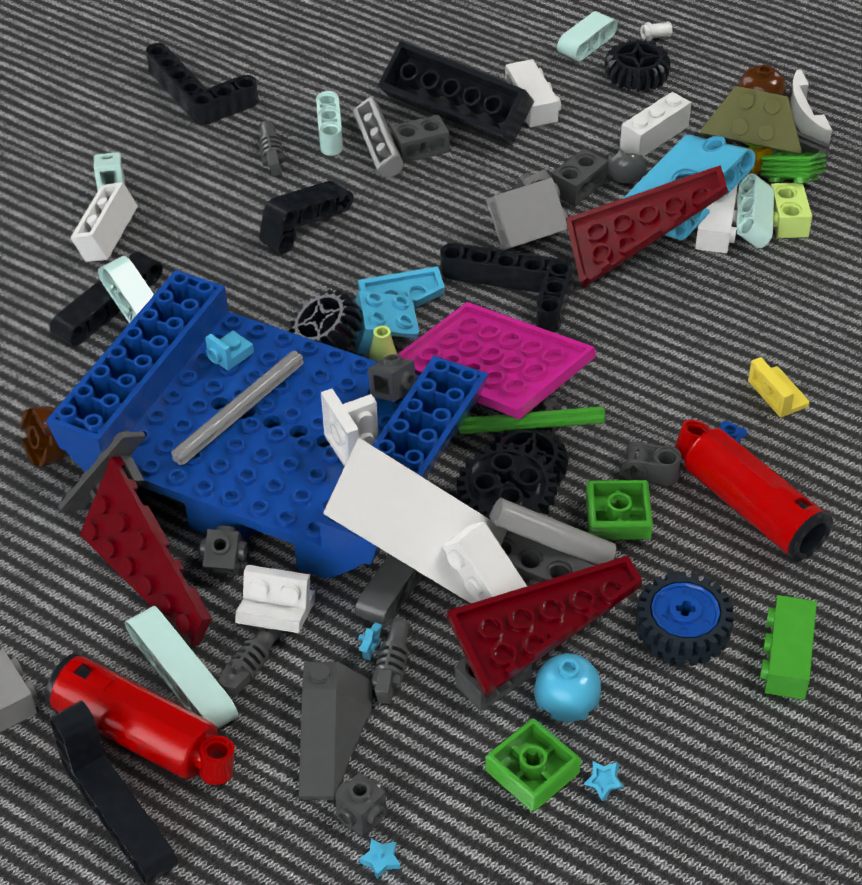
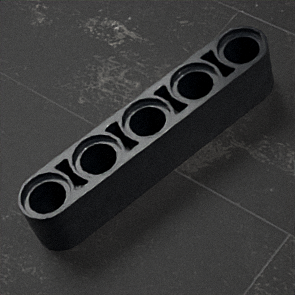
[50,251,163,346]

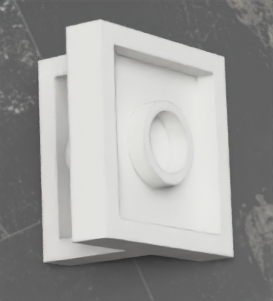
[321,389,378,467]
[235,565,315,633]

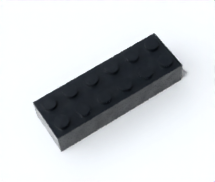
[378,41,534,146]

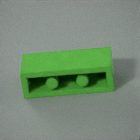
[760,595,817,700]

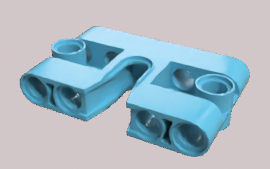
[624,134,756,240]

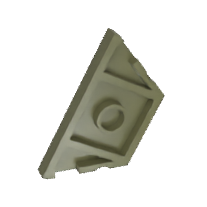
[700,86,801,154]

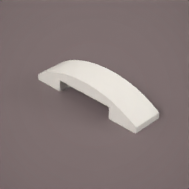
[790,70,832,144]

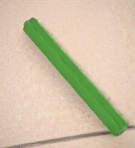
[458,407,606,434]

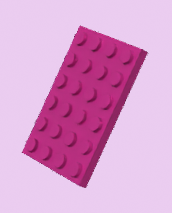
[397,302,596,420]

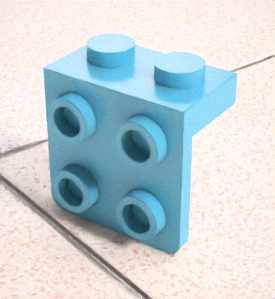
[352,290,419,355]

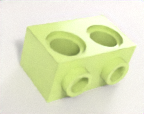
[771,183,812,238]

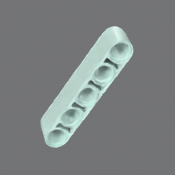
[125,606,238,729]

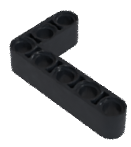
[146,43,258,125]
[440,243,572,332]
[49,700,178,884]

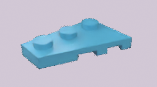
[358,266,445,308]

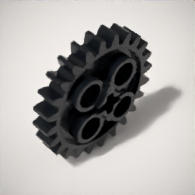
[456,443,558,521]

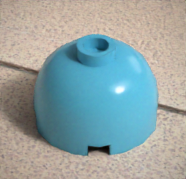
[534,653,601,722]

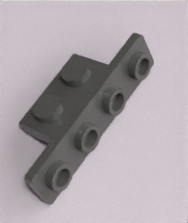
[58,431,146,512]

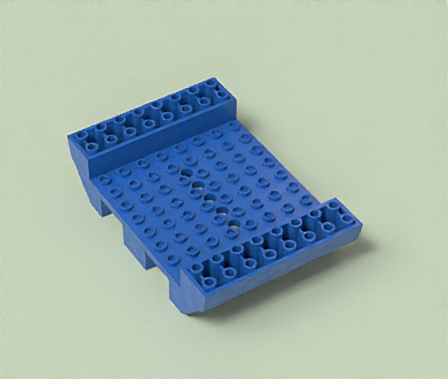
[46,270,488,579]

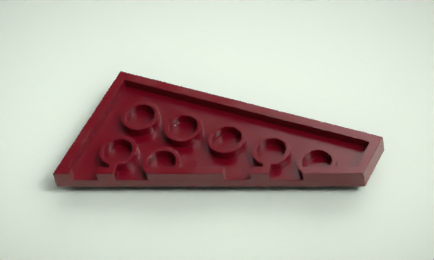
[566,165,729,288]
[80,456,212,646]
[447,556,642,697]

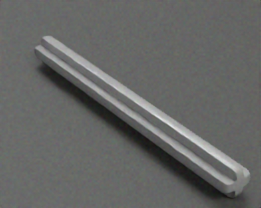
[171,351,304,465]

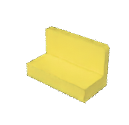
[748,357,809,418]

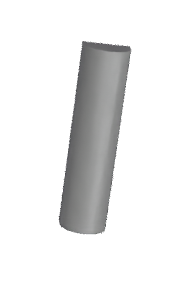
[353,96,403,177]
[489,498,616,565]

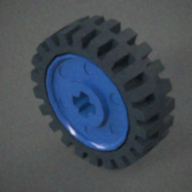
[635,572,734,666]

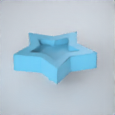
[358,622,382,661]
[584,761,625,801]
[359,838,400,879]

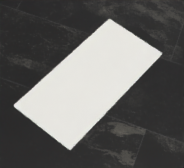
[323,438,507,603]

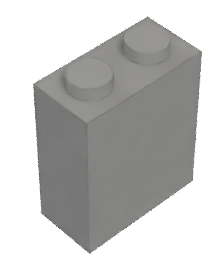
[486,178,568,250]
[0,649,38,732]

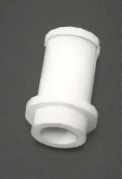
[640,21,672,41]

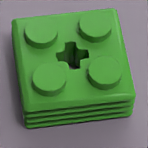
[760,152,827,183]
[586,480,653,541]
[485,718,581,812]

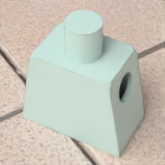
[94,152,125,190]

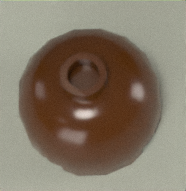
[738,65,787,96]
[21,406,68,466]

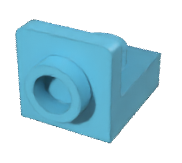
[205,331,254,371]

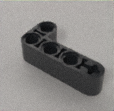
[259,180,354,254]

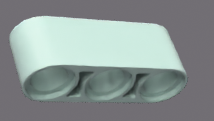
[557,11,618,62]
[316,91,343,156]
[736,173,774,248]
[98,256,154,323]

